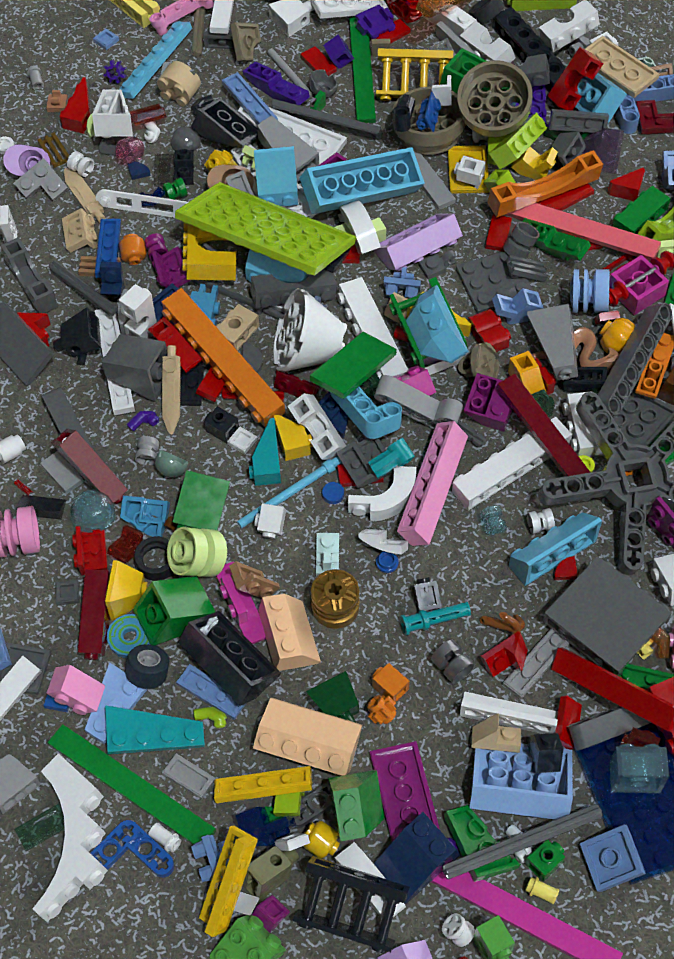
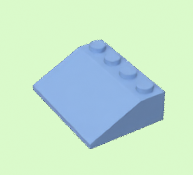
[470,743,573,820]

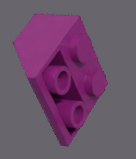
[464,373,513,432]

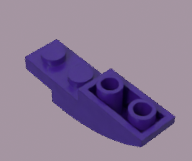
[242,61,310,105]

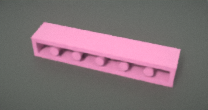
[397,421,468,546]

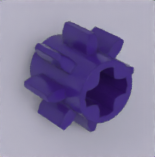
[104,60,127,83]

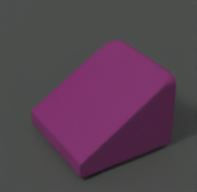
[252,895,290,933]

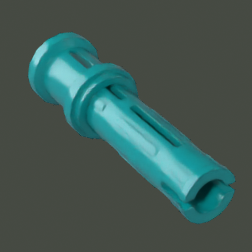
[400,602,471,636]

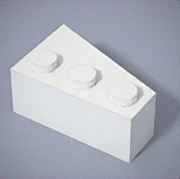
[92,89,133,138]

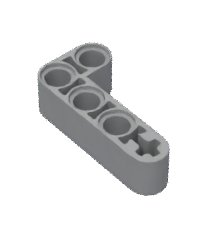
[374,375,463,428]

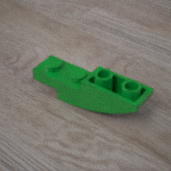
[522,218,591,261]

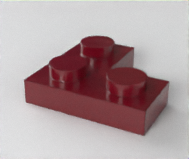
[636,100,674,134]

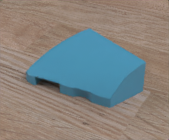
[120,496,170,537]

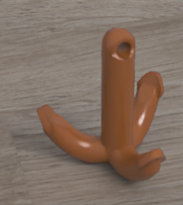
[479,612,525,635]

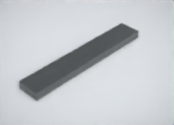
[271,99,383,140]

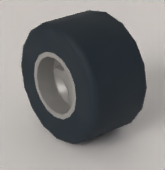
[125,644,170,689]

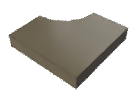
[230,22,261,62]

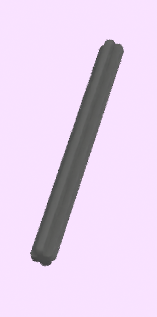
[442,804,602,879]

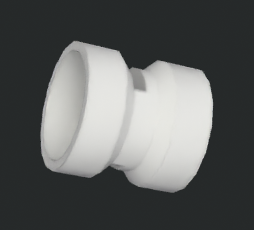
[67,151,94,177]
[527,508,555,534]

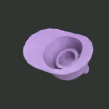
[3,145,50,176]

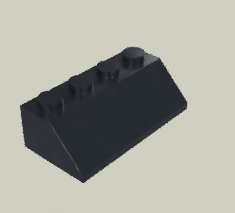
[178,611,281,706]

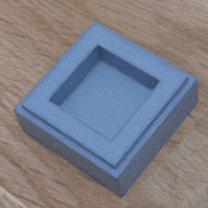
[93,29,119,50]

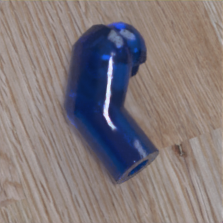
[139,187,166,206]

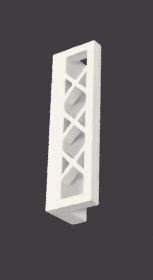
[460,692,558,734]

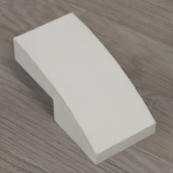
[359,529,408,554]

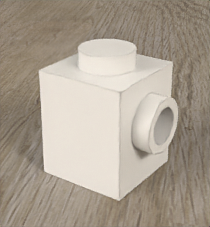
[255,504,286,539]

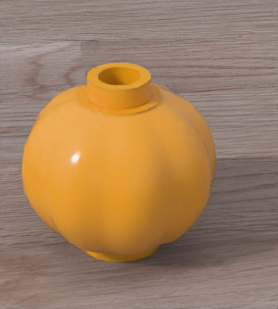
[599,318,635,355]

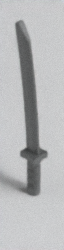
[191,280,285,320]

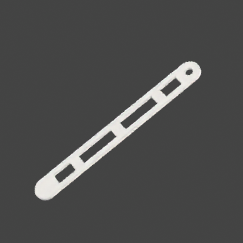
[96,189,188,218]

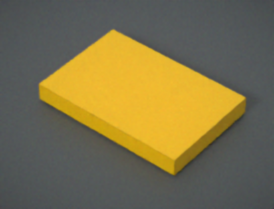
[448,145,489,193]

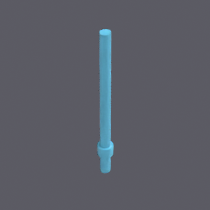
[237,456,342,529]

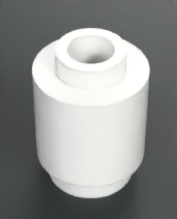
[0,435,26,464]

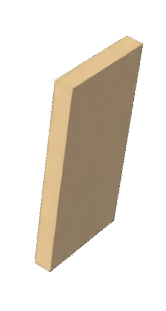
[585,36,659,98]

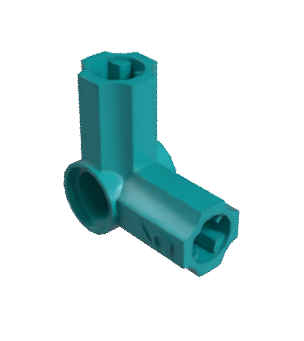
[368,438,415,479]

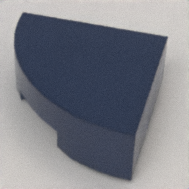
[127,161,151,180]

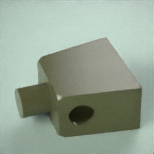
[243,846,299,903]

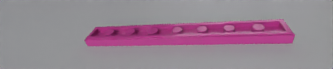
[431,871,623,959]

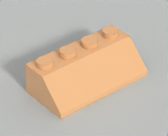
[253,698,362,776]

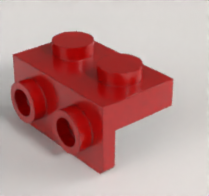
[72,526,108,575]

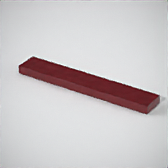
[496,373,591,489]

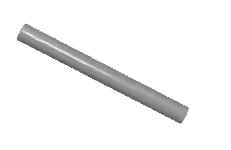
[267,48,313,98]

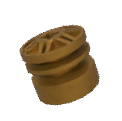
[311,569,360,629]

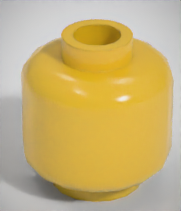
[304,821,340,858]

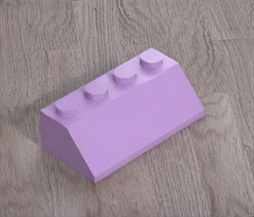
[373,214,463,272]

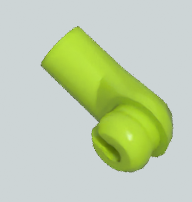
[194,707,227,728]

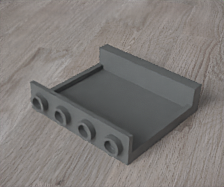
[543,556,672,677]

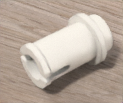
[148,823,181,852]

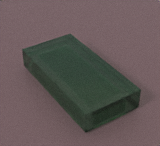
[14,804,65,851]

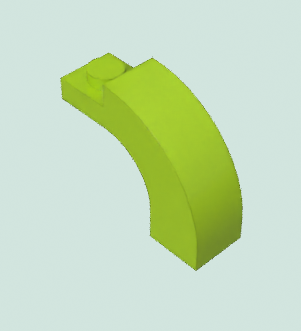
[638,207,674,241]

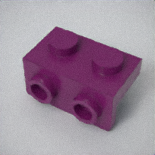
[152,246,191,288]

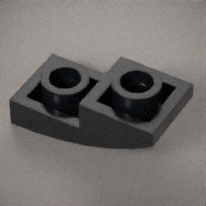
[174,149,194,185]

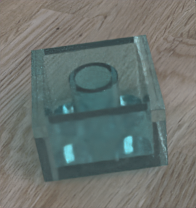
[609,744,669,793]

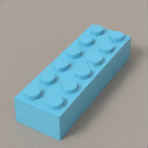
[299,147,425,214]

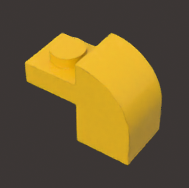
[511,147,558,180]

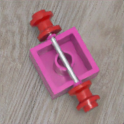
[609,251,674,315]

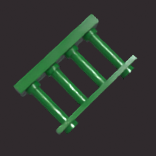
[388,277,468,368]

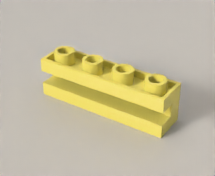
[110,0,160,28]

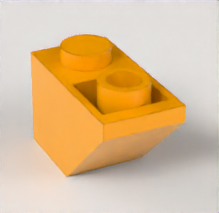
[508,351,547,401]

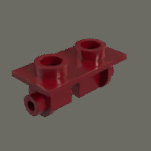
[274,371,319,398]

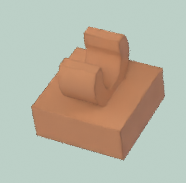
[47,90,68,112]

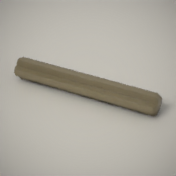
[191,6,205,57]

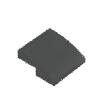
[336,438,394,488]

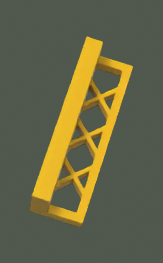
[199,825,258,937]

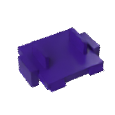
[355,4,396,39]

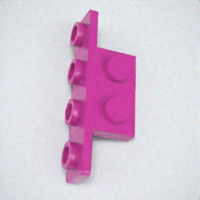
[216,562,266,644]

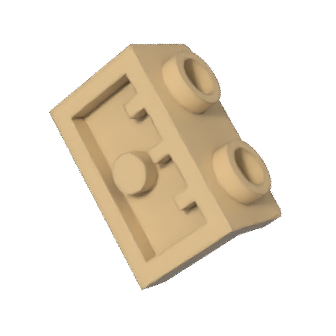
[62,208,97,252]

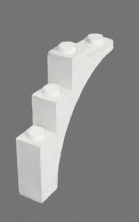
[33,753,108,922]

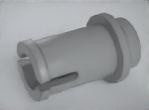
[27,66,44,90]

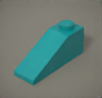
[249,418,281,486]

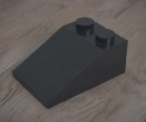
[191,98,258,149]

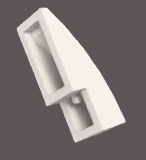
[335,842,406,918]

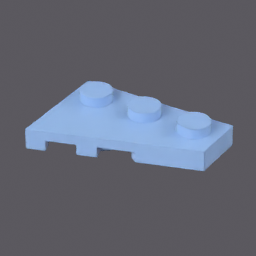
[85,663,147,745]

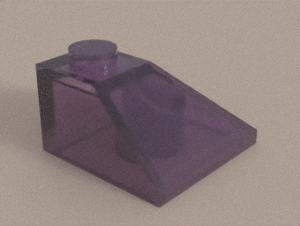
[581,128,624,174]

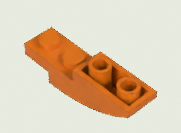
[635,333,674,399]

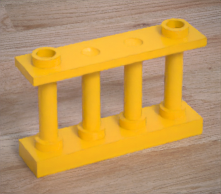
[376,48,453,101]

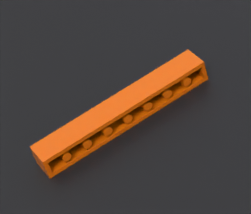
[161,288,285,427]

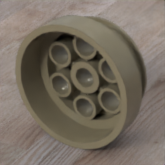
[457,60,532,137]
[393,86,466,155]

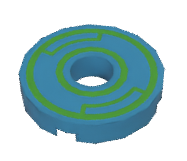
[107,614,150,659]

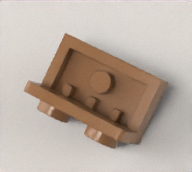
[229,561,280,598]

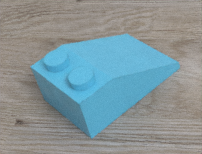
[575,73,627,125]
[254,146,298,206]

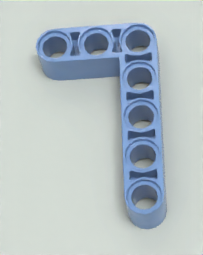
[615,74,674,134]

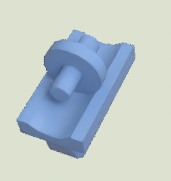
[384,267,421,299]
[191,835,230,882]

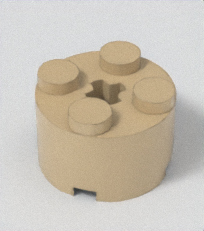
[157,61,201,107]

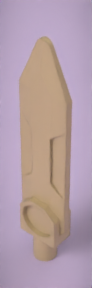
[64,168,106,222]
[162,345,180,434]

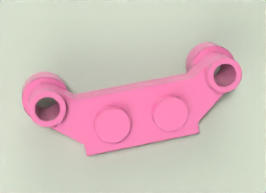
[149,0,214,35]

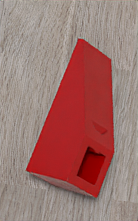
[60,77,91,134]
[148,317,203,372]

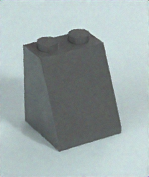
[102,334,167,401]

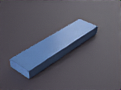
[222,72,278,125]

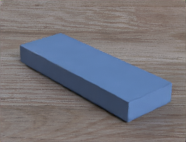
[176,664,246,720]

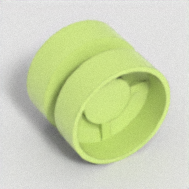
[167,527,227,577]

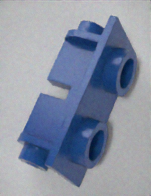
[416,92,441,132]

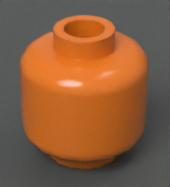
[119,234,147,265]

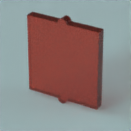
[129,104,167,126]

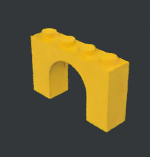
[183,223,236,281]

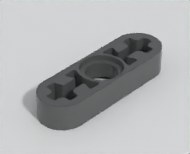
[287,781,333,828]

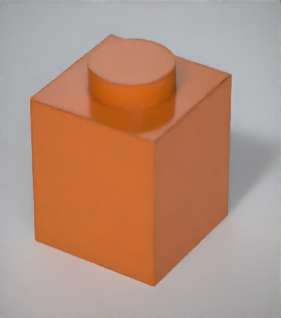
[372,663,410,702]

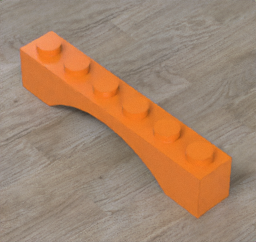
[487,150,603,217]

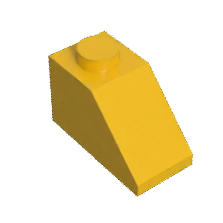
[274,415,313,461]

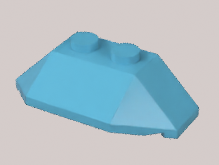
[406,285,469,363]

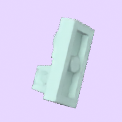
[316,533,339,576]

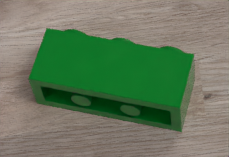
[613,186,671,234]

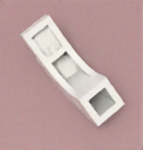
[338,200,381,254]
[348,466,416,521]

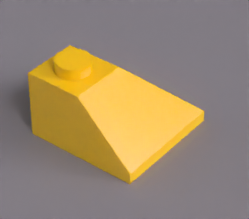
[105,560,149,621]

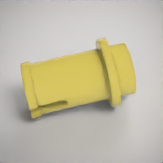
[525,877,559,904]

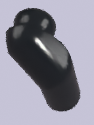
[191,95,213,116]

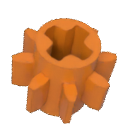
[367,695,397,724]

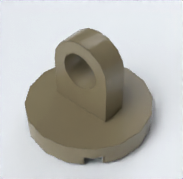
[458,342,499,379]

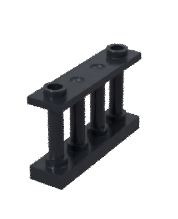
[292,856,410,953]

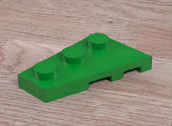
[444,805,521,882]

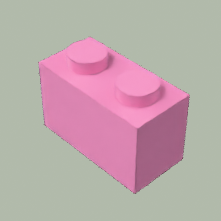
[47,665,105,715]

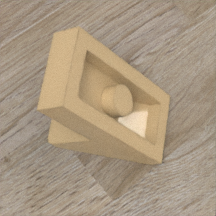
[471,713,521,753]

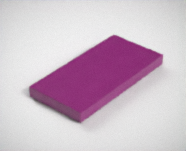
[370,741,440,842]

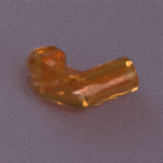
[650,627,670,658]

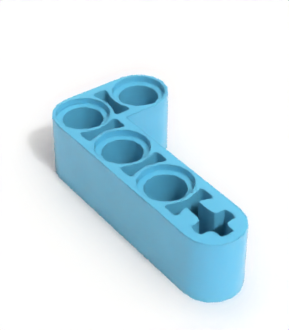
[330,387,402,439]

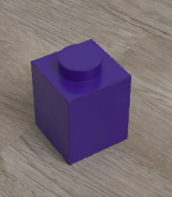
[323,34,354,68]

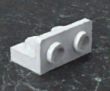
[0,205,17,243]

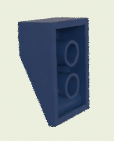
[374,812,460,905]

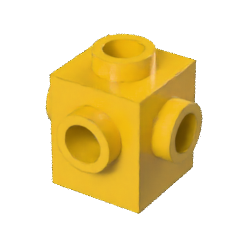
[204,149,238,172]

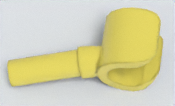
[638,631,659,660]

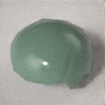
[155,450,188,478]

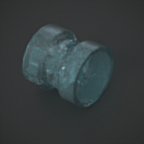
[480,505,507,536]

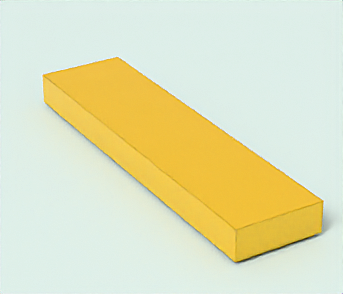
[214,766,312,803]

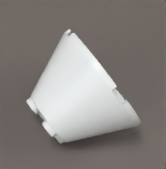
[273,288,347,372]

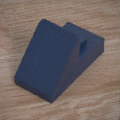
[100,262,125,296]

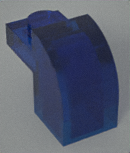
[235,806,297,847]

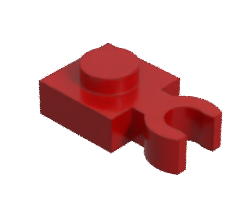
[534,358,556,395]

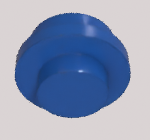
[376,551,399,573]

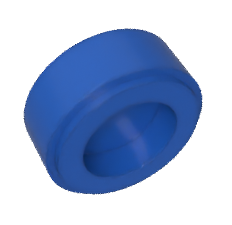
[322,482,344,504]

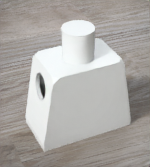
[269,0,314,37]

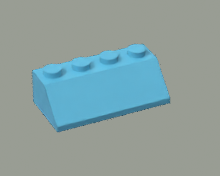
[509,512,602,586]

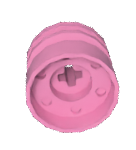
[0,506,40,558]

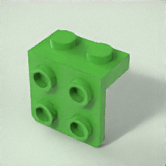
[210,915,286,959]

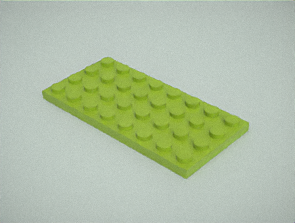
[175,182,356,276]

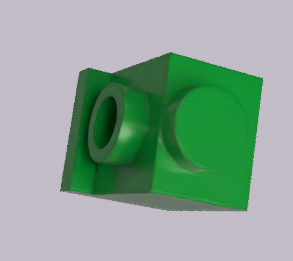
[525,840,565,882]

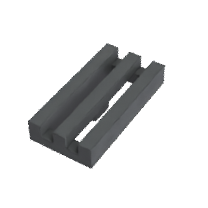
[506,255,548,282]

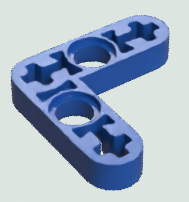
[90,820,174,878]

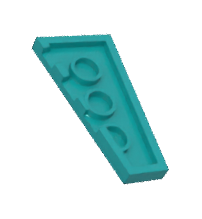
[105,705,205,754]

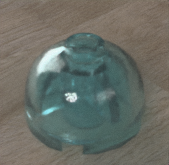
[70,490,116,533]

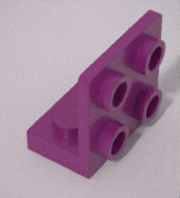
[647,496,674,549]

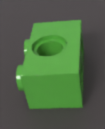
[473,915,515,959]

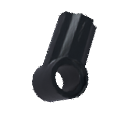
[392,94,415,132]

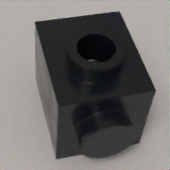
[204,406,239,444]

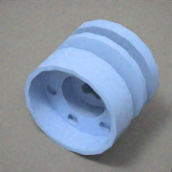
[570,269,610,313]

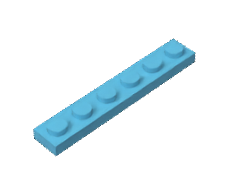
[119,21,192,99]

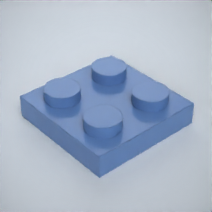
[580,824,646,892]

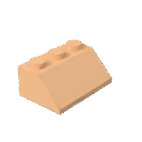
[258,594,321,671]

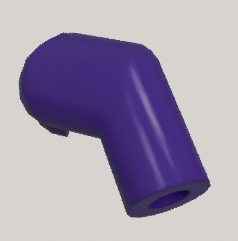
[126,411,159,431]

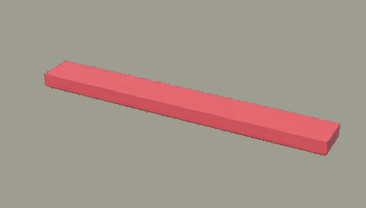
[505,203,661,261]

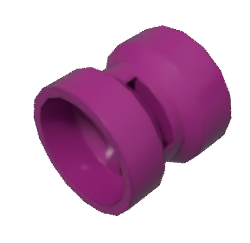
[145,233,168,261]

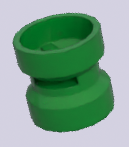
[162,178,188,200]

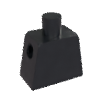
[53,307,101,357]

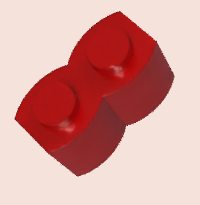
[468,309,511,352]

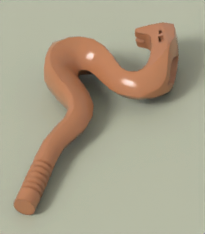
[531,327,619,370]

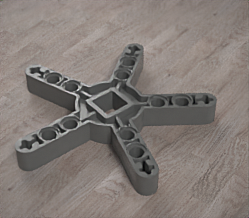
[538,392,674,575]

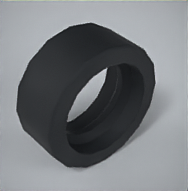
[468,0,504,24]
[134,536,174,581]

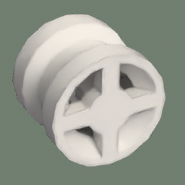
[442,913,475,947]

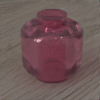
[115,136,144,164]

